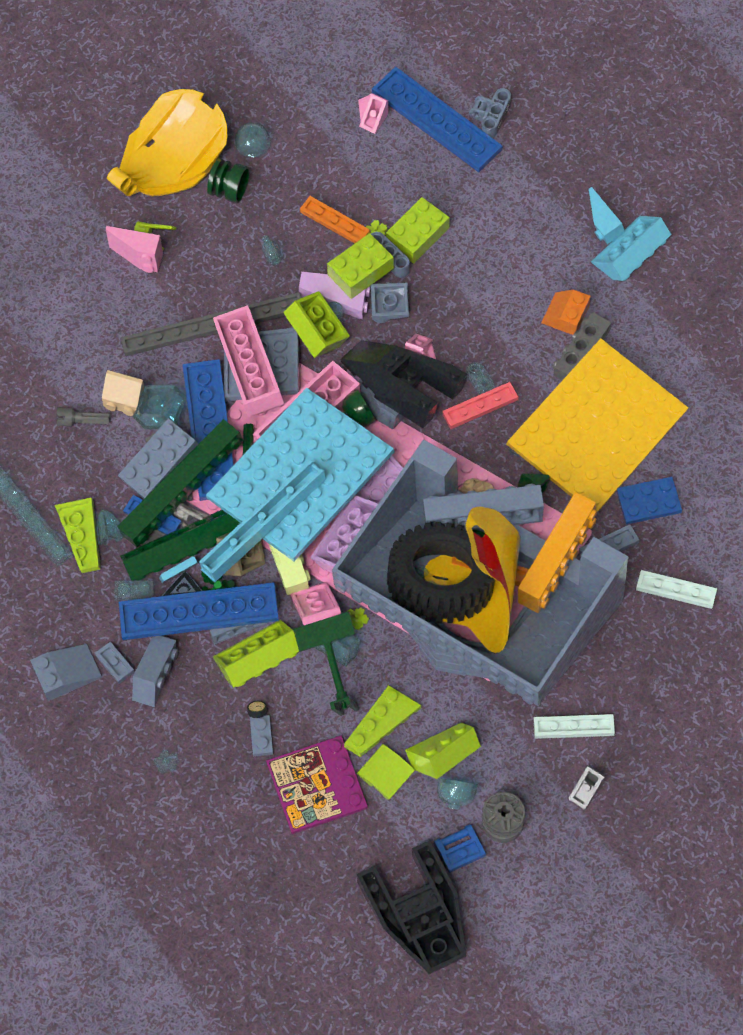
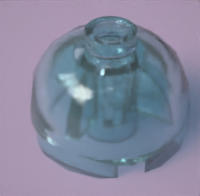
[235,122,271,158]
[437,778,478,810]

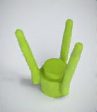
[134,221,177,250]

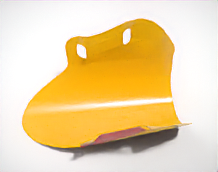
[424,507,520,653]

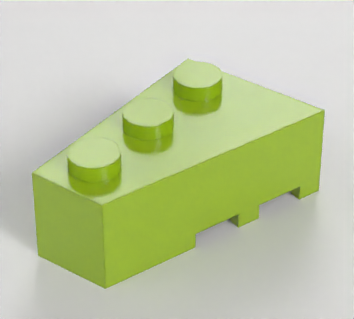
[405,723,481,779]

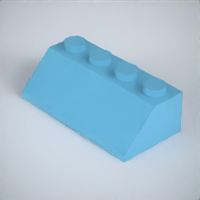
[591,216,671,281]

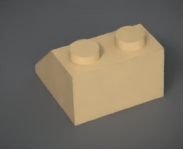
[102,370,146,416]

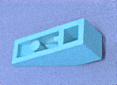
[589,187,625,245]

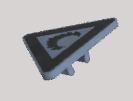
[162,572,202,596]

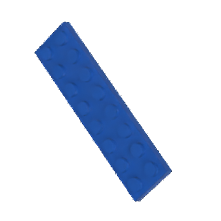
[372,66,503,172]
[182,359,234,501]
[119,582,279,640]

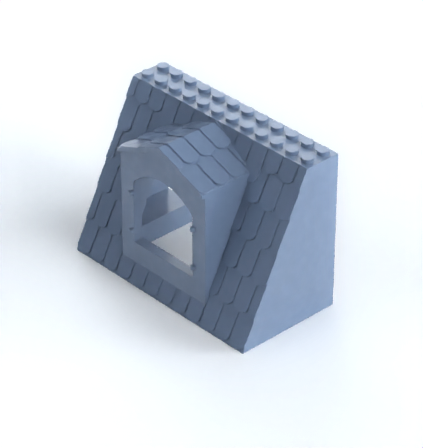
[332,439,628,706]

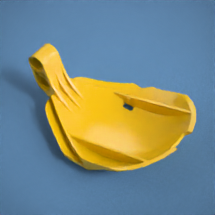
[107,89,227,196]

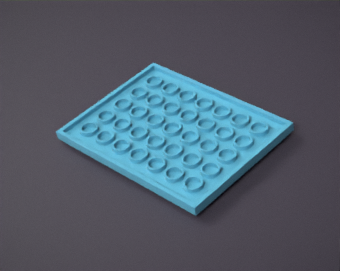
[206,388,394,562]

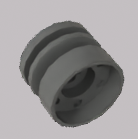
[482,792,525,843]

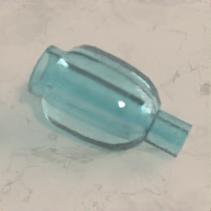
[262,236,281,265]

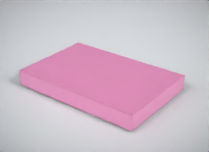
[290,582,341,625]

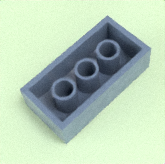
[118,418,198,499]

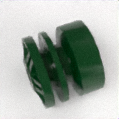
[207,158,250,203]

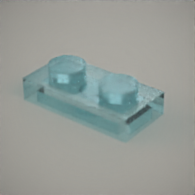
[114,580,154,601]

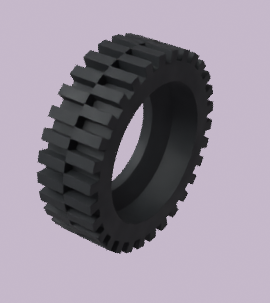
[387,522,495,623]

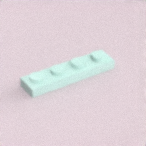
[636,570,717,609]
[534,714,615,739]

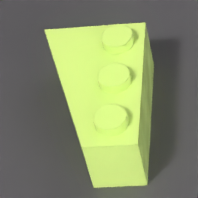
[269,544,311,595]

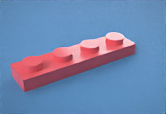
[442,382,518,429]

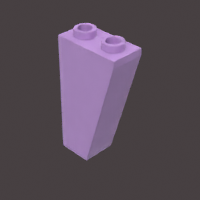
[299,272,371,319]

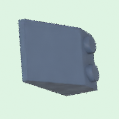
[30,644,102,701]

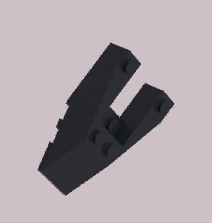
[341,340,467,428]
[356,840,467,974]

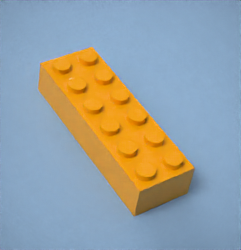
[518,492,597,613]

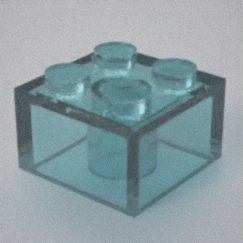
[133,385,187,429]

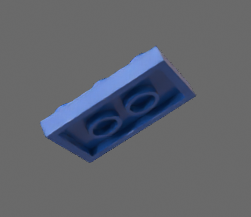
[616,477,682,525]

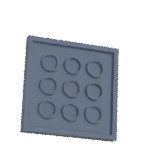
[224,328,299,402]

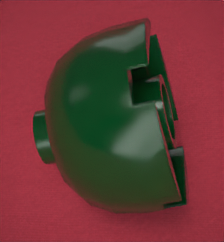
[342,389,376,427]

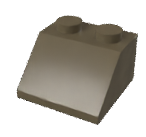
[216,532,265,576]

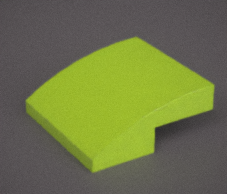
[357,744,415,800]

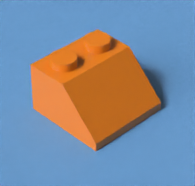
[541,289,591,335]

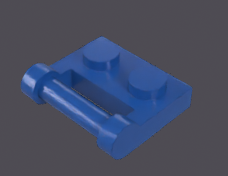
[433,824,486,873]

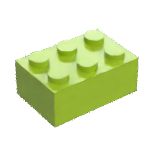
[386,197,450,264]
[327,233,394,299]
[283,291,350,358]

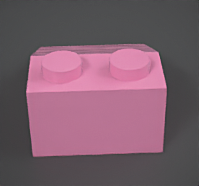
[106,226,163,273]

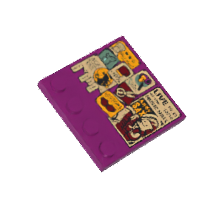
[266,735,368,834]

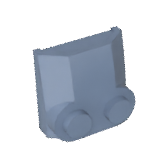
[371,283,409,323]

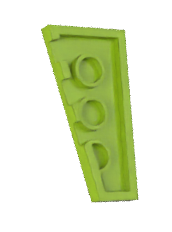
[55,498,101,573]
[344,685,421,757]

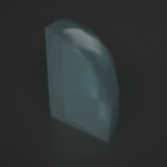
[96,509,123,545]

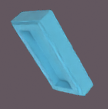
[159,557,198,583]

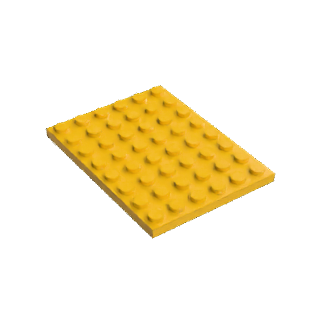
[506,338,688,512]

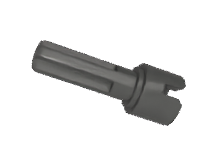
[57,407,110,427]

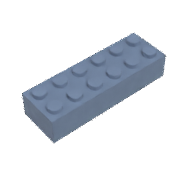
[423,484,544,531]

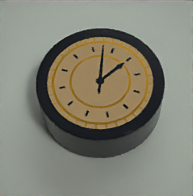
[247,701,267,718]

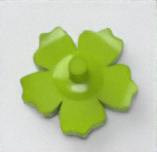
[366,220,387,235]
[347,607,369,630]

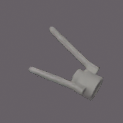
[174,503,209,527]

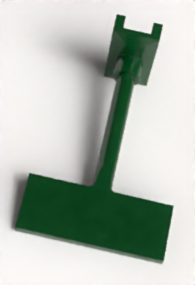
[293,611,359,716]

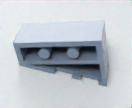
[132,636,178,707]

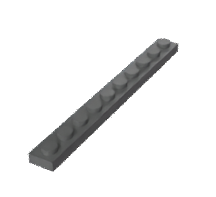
[120,292,301,357]

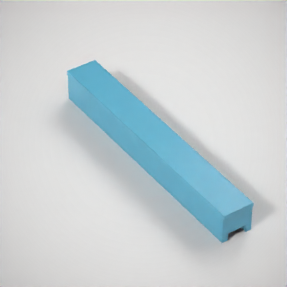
[199,459,326,582]

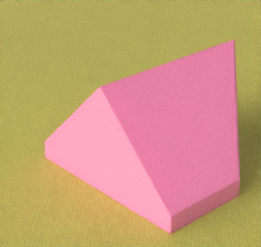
[358,93,388,134]
[405,334,436,359]

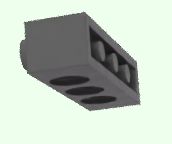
[552,312,611,380]

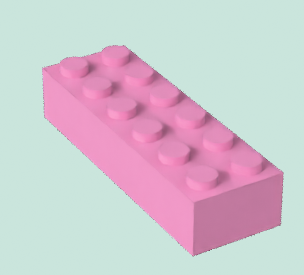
[213,305,284,417]
[253,361,360,443]

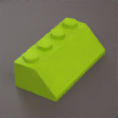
[213,619,299,688]

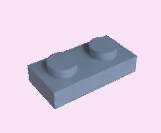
[95,642,135,684]
[250,715,273,757]

